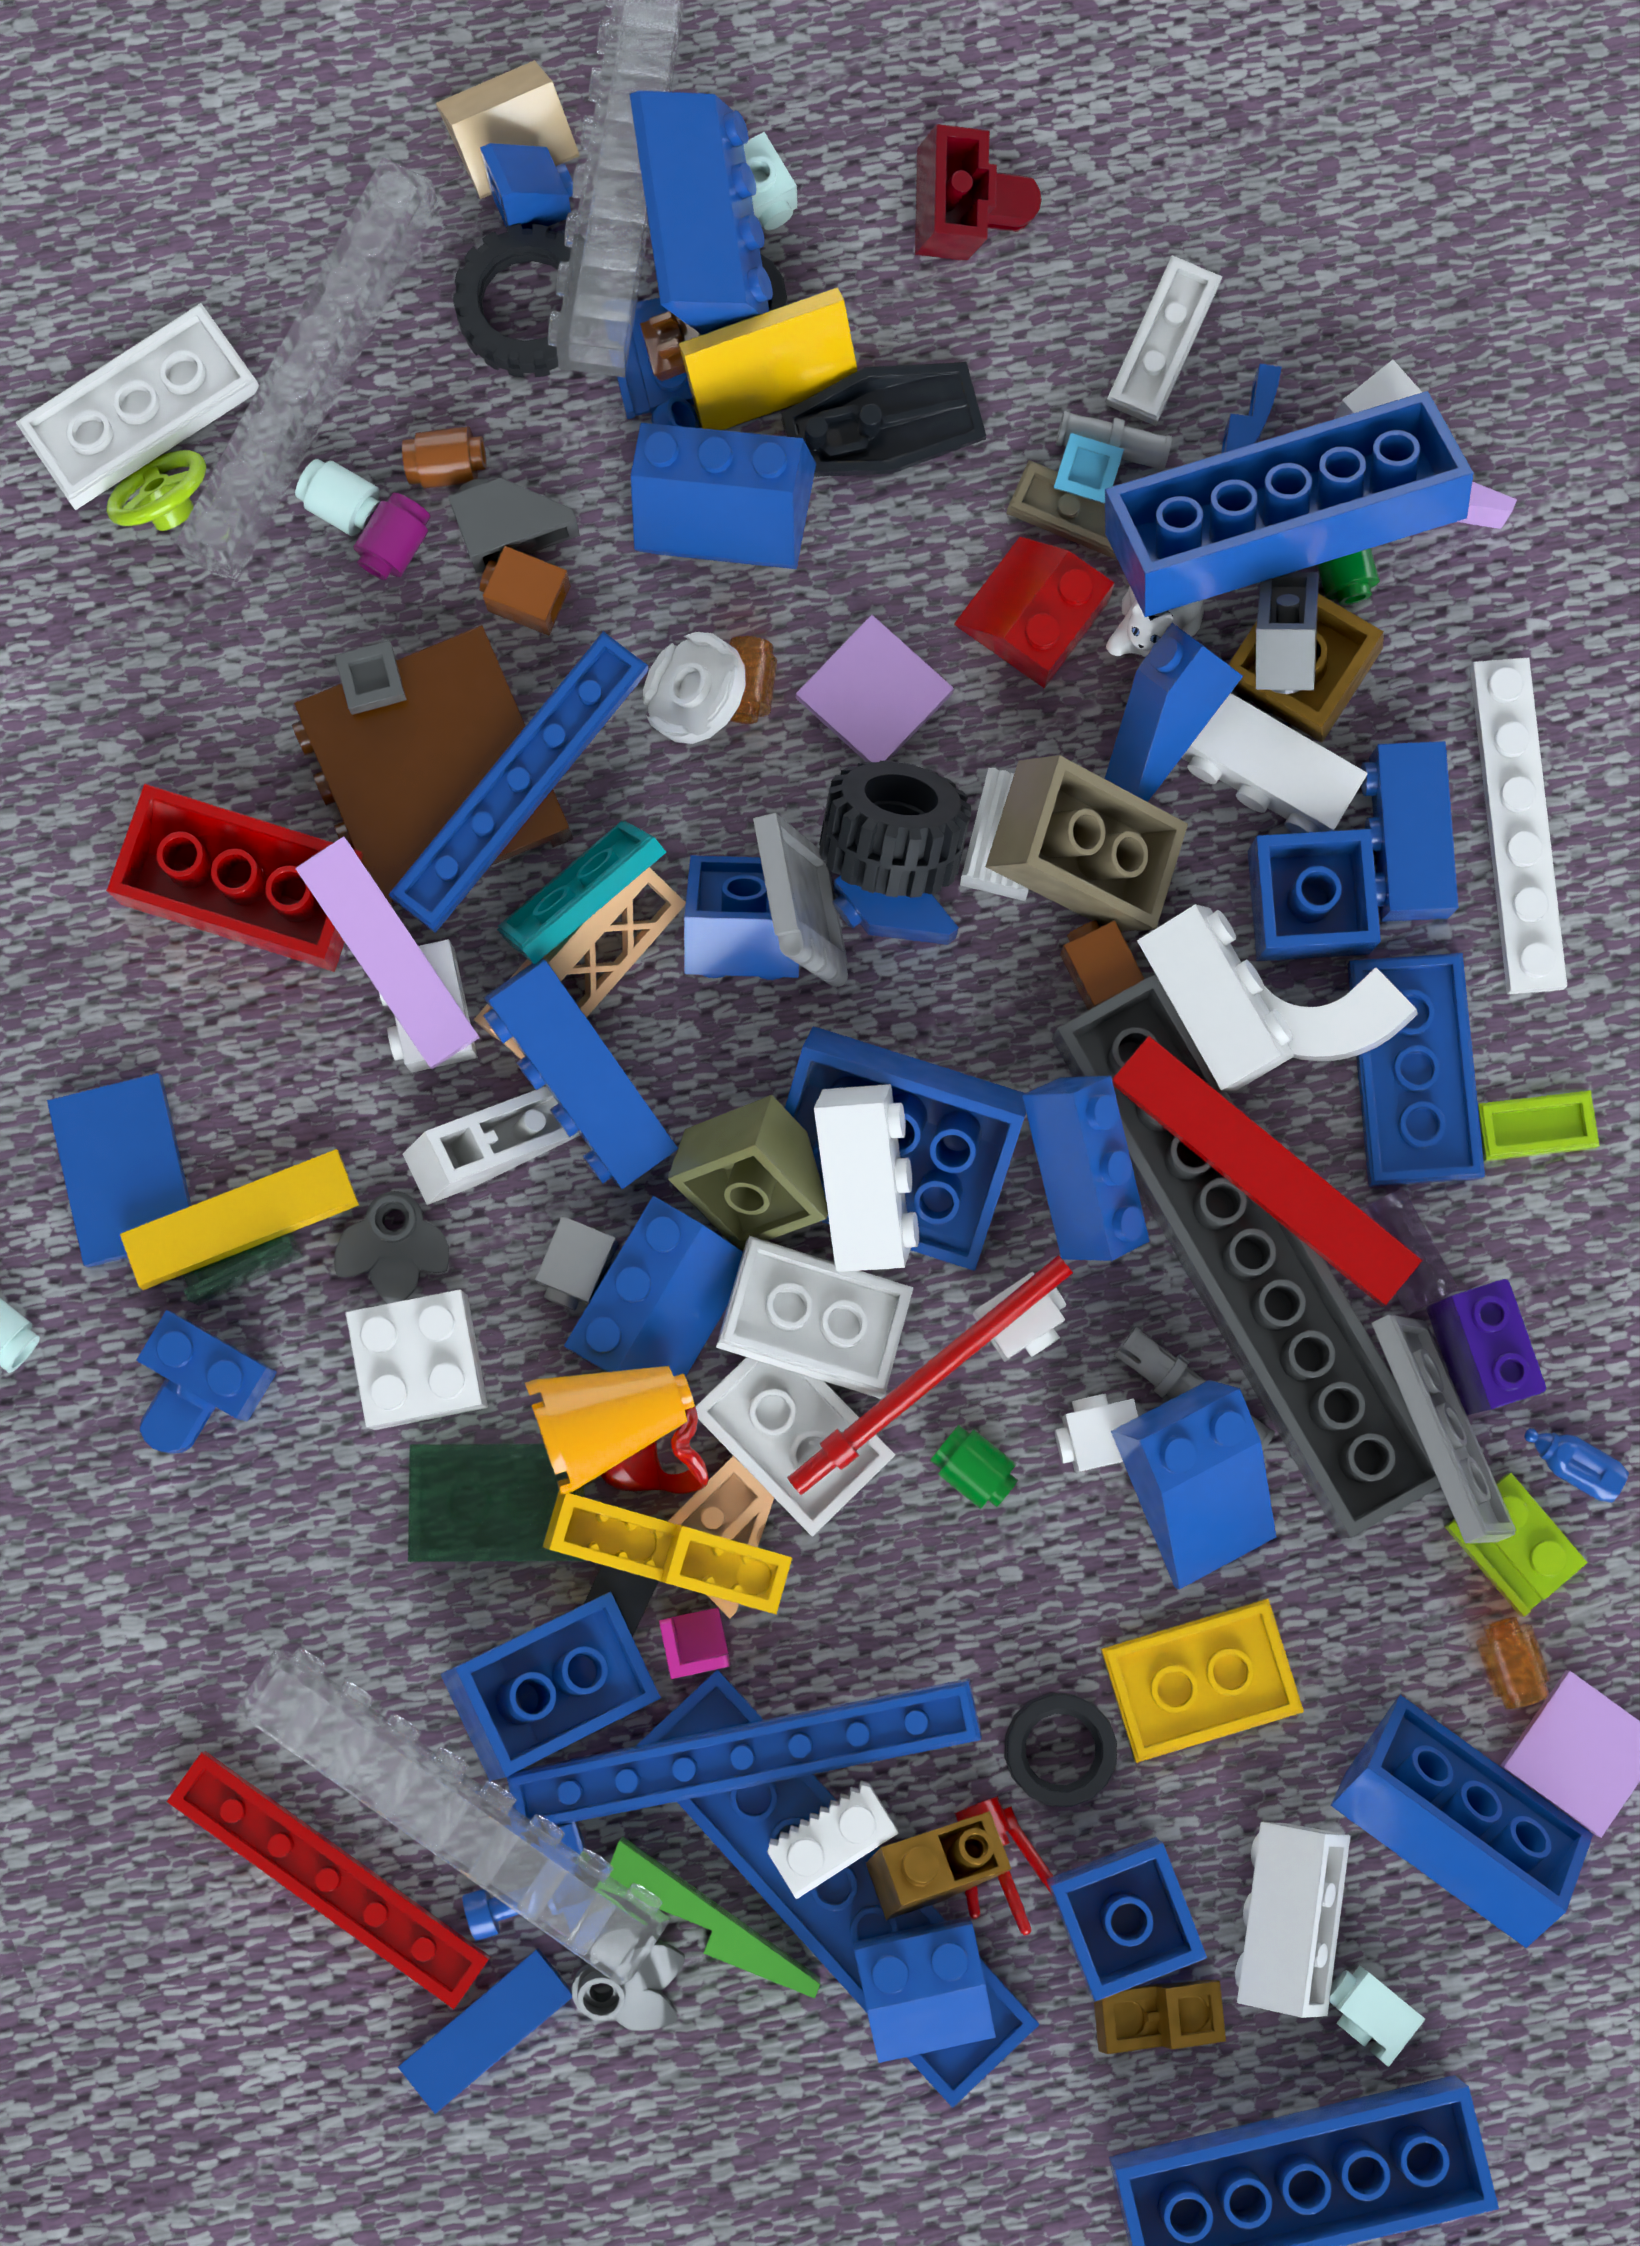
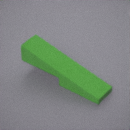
[602,1836,820,1998]

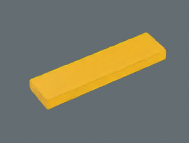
[120,1149,359,1290]

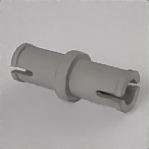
[1056,410,1172,471]

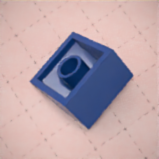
[684,855,799,980]
[853,1916,995,2063]

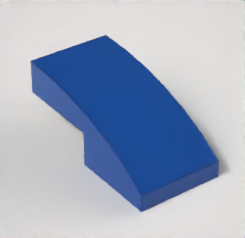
[1221,364,1282,453]

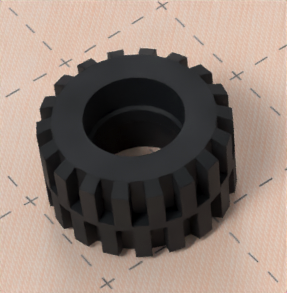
[819,760,971,898]

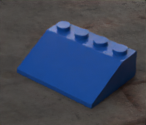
[785,1026,1026,1271]

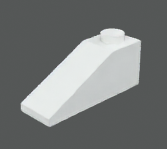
[403,1086,580,1205]

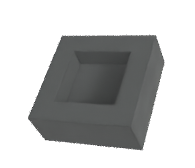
[334,640,407,715]

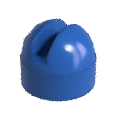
[651,396,699,428]

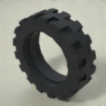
[453,224,602,377]

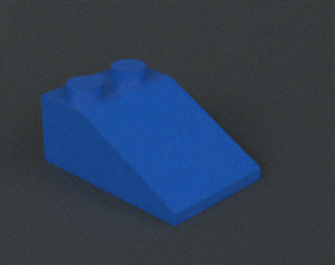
[1111,1380,1276,1590]
[440,1592,661,1781]

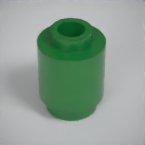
[1317,548,1380,605]
[930,1424,1018,1509]

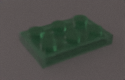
[408,1444,585,1562]

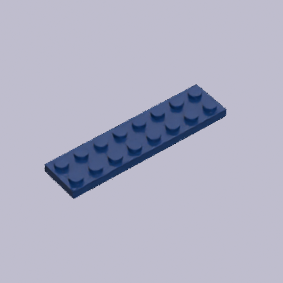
[636,1669,1040,2108]

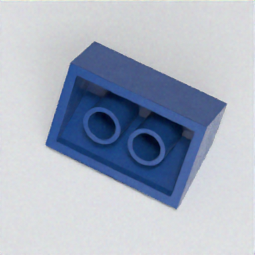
[631,423,816,569]
[564,1196,743,1377]

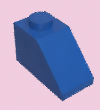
[480,143,576,229]
[832,875,959,945]

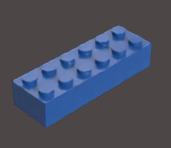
[1105,391,1474,617]
[1109,2075,1499,2246]

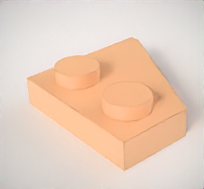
[667,1456,774,1619]

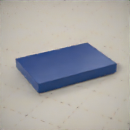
[47,1073,192,1267]

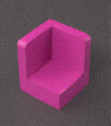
[659,1607,731,1679]

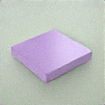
[796,615,954,762]
[1500,1670,1640,1838]

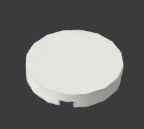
[643,632,746,744]

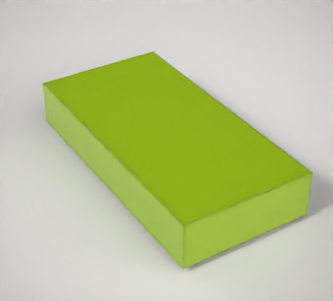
[1478,1090,1600,1162]

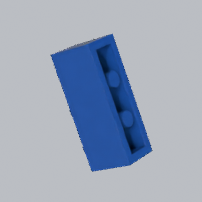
[1361,741,1459,922]
[1022,1076,1150,1261]

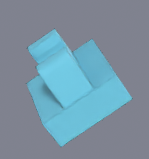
[1054,433,1124,504]

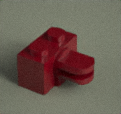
[915,124,1042,260]

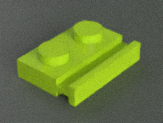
[1444,1473,1588,1617]

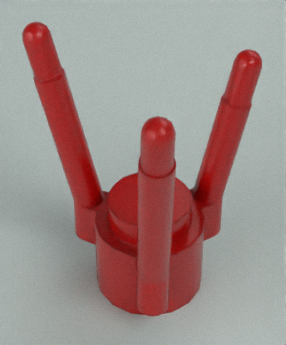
[954,1796,1053,1935]

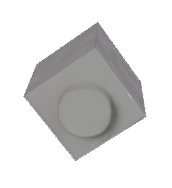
[535,1216,619,1311]

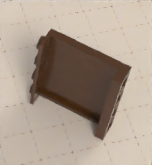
[292,625,573,907]

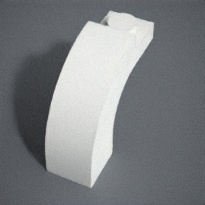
[1259,968,1418,1061]

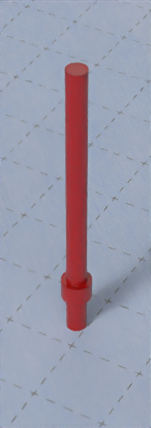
[787,1255,1073,1496]

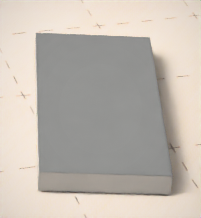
[1372,1314,1516,1543]

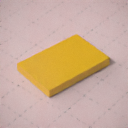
[679,287,858,430]
[1100,1598,1304,1763]

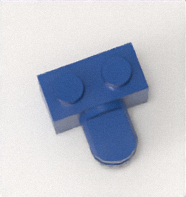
[136,1310,277,1454]

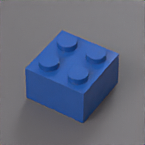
[1247,829,1381,961]
[1046,1837,1207,2002]

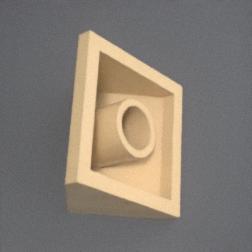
[436,60,580,199]

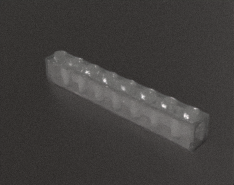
[548,0,685,377]
[176,157,439,584]
[235,1648,671,1985]

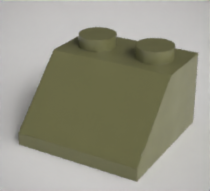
[667,1095,828,1250]

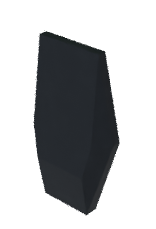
[781,362,986,477]

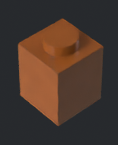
[479,546,571,636]
[1060,920,1144,1010]

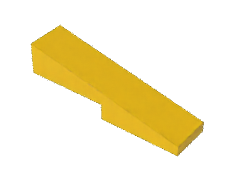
[543,1490,792,1614]

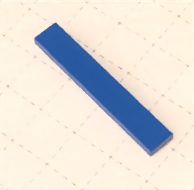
[388,631,649,933]

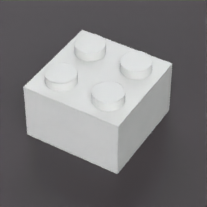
[346,1289,488,1430]

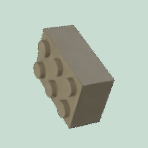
[985,755,1188,932]

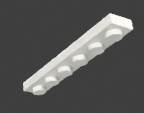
[1470,657,1567,994]

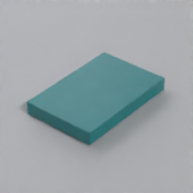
[497,821,666,965]

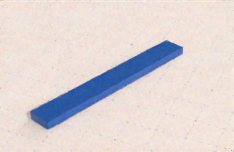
[507,1678,982,1833]

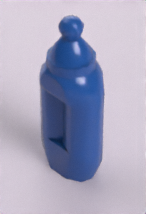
[1524,1428,1629,1503]

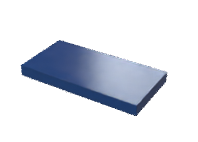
[1347,953,1485,1187]

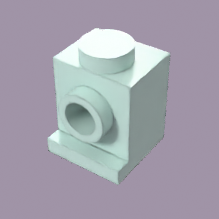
[1329,1965,1425,2067]

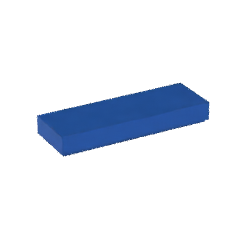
[398,1948,572,2114]

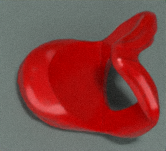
[600,1407,708,1494]

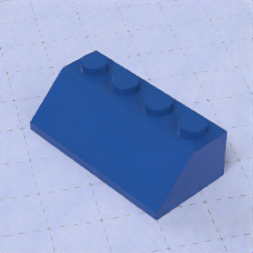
[629,90,773,335]
[1330,1694,1594,1948]

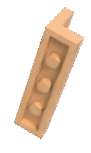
[474,867,686,1059]

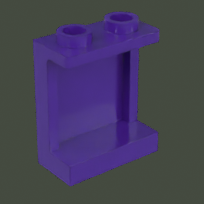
[1426,1279,1546,1415]

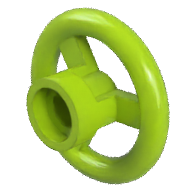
[106,450,206,531]

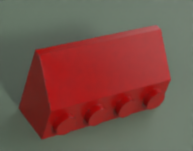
[106,784,363,972]

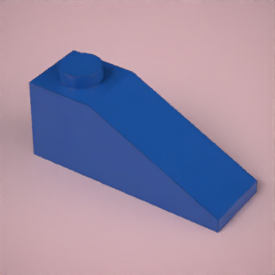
[1104,623,1243,802]

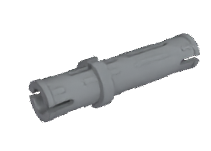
[1114,1326,1275,1450]

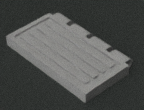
[753,813,848,987]

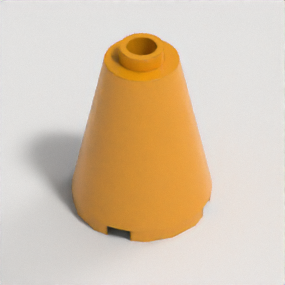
[525,1366,695,1495]

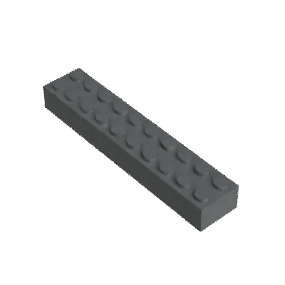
[1052,974,1441,1539]

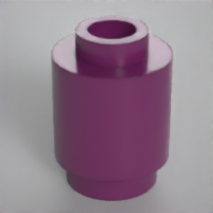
[353,492,431,580]

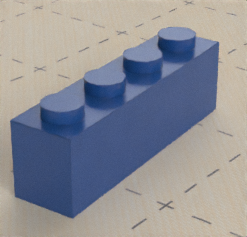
[483,959,678,1189]

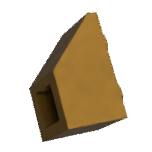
[866,1811,1012,1920]

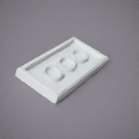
[16,303,261,510]

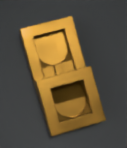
[1093,1980,1226,2054]

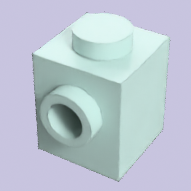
[744,132,797,230]

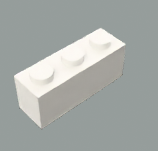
[1182,693,1368,833]
[1137,904,1294,1091]
[814,1084,919,1272]
[1235,1822,1351,2018]

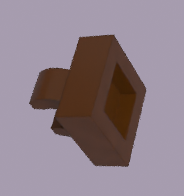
[640,311,701,381]

